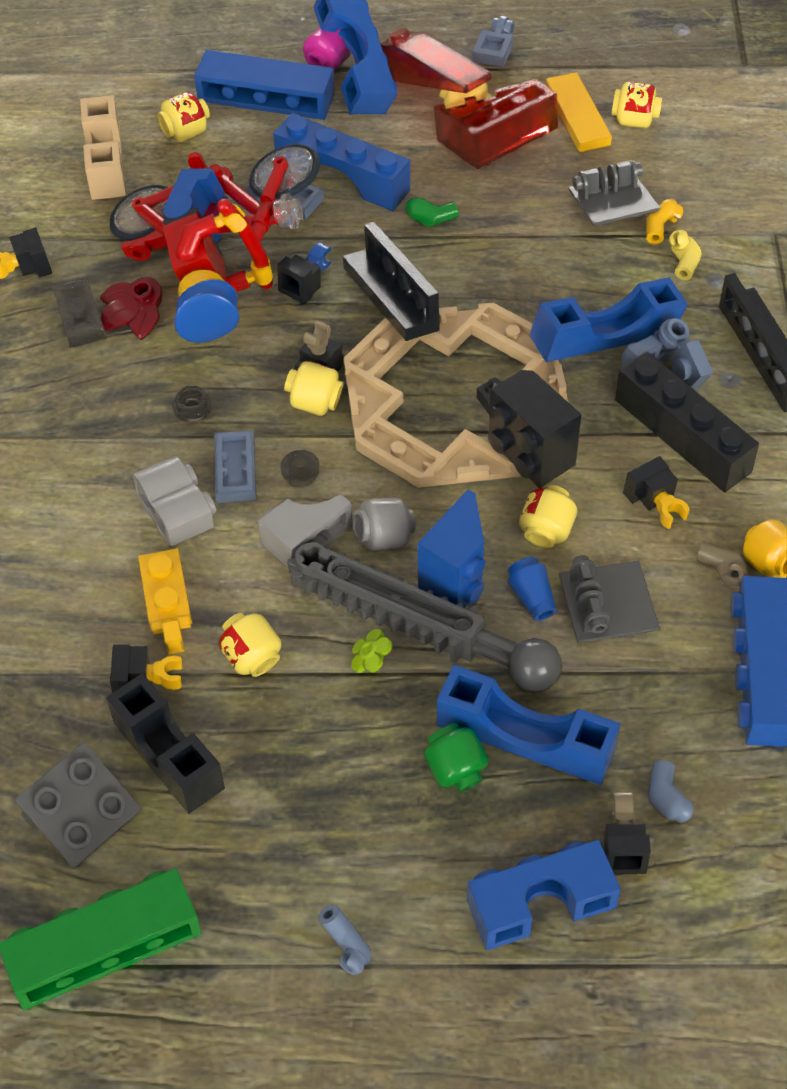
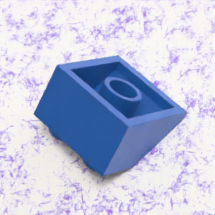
[418,489,485,608]

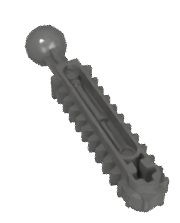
[287,542,563,692]

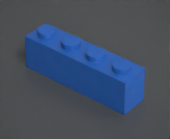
[194,50,335,120]
[730,576,787,747]

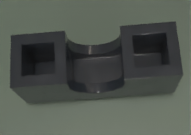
[106,673,225,814]

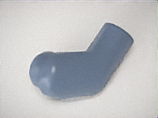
[318,905,371,975]

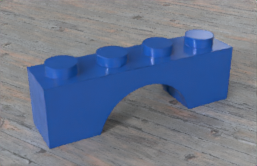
[313,0,397,115]
[273,113,411,212]
[529,277,688,362]
[437,665,621,786]

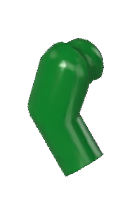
[405,197,459,227]

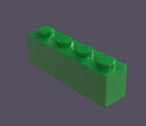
[0,868,202,1011]

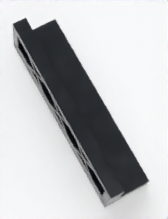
[343,222,440,341]
[719,273,787,412]

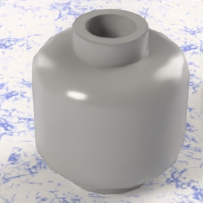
[353,497,416,551]

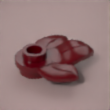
[100,277,163,340]

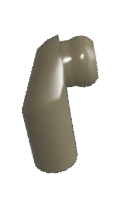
[697,541,749,589]

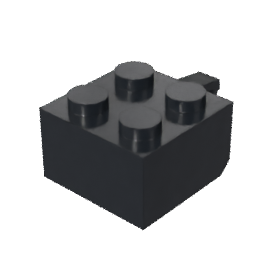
[477,370,582,488]

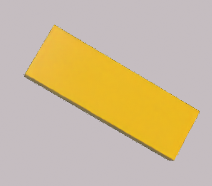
[545,72,612,152]

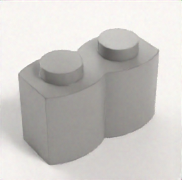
[133,455,216,547]

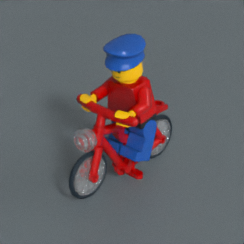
[110,144,320,343]

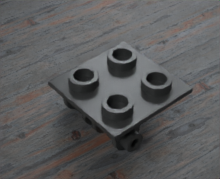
[569,160,660,226]
[559,555,660,643]
[14,742,142,869]

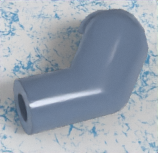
[648,760,694,823]

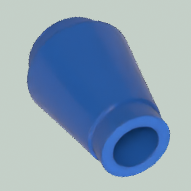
[507,557,557,621]

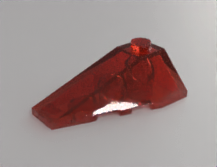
[380,28,492,94]

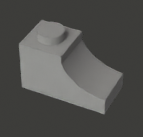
[258,494,353,567]

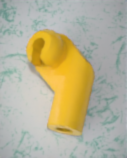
[646,199,684,244]

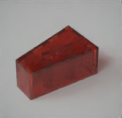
[434,79,558,169]

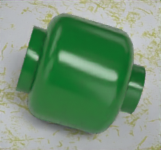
[424,723,489,793]

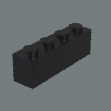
[615,352,759,493]

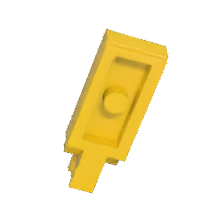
[138,548,192,655]

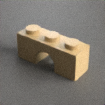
[80,95,126,200]

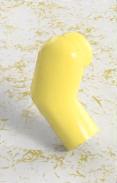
[669,230,702,281]

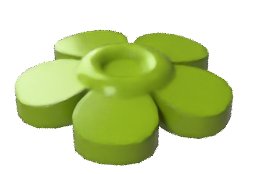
[351,629,392,673]

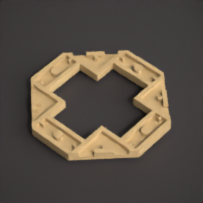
[344,302,569,488]

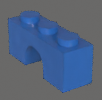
[467,839,621,951]

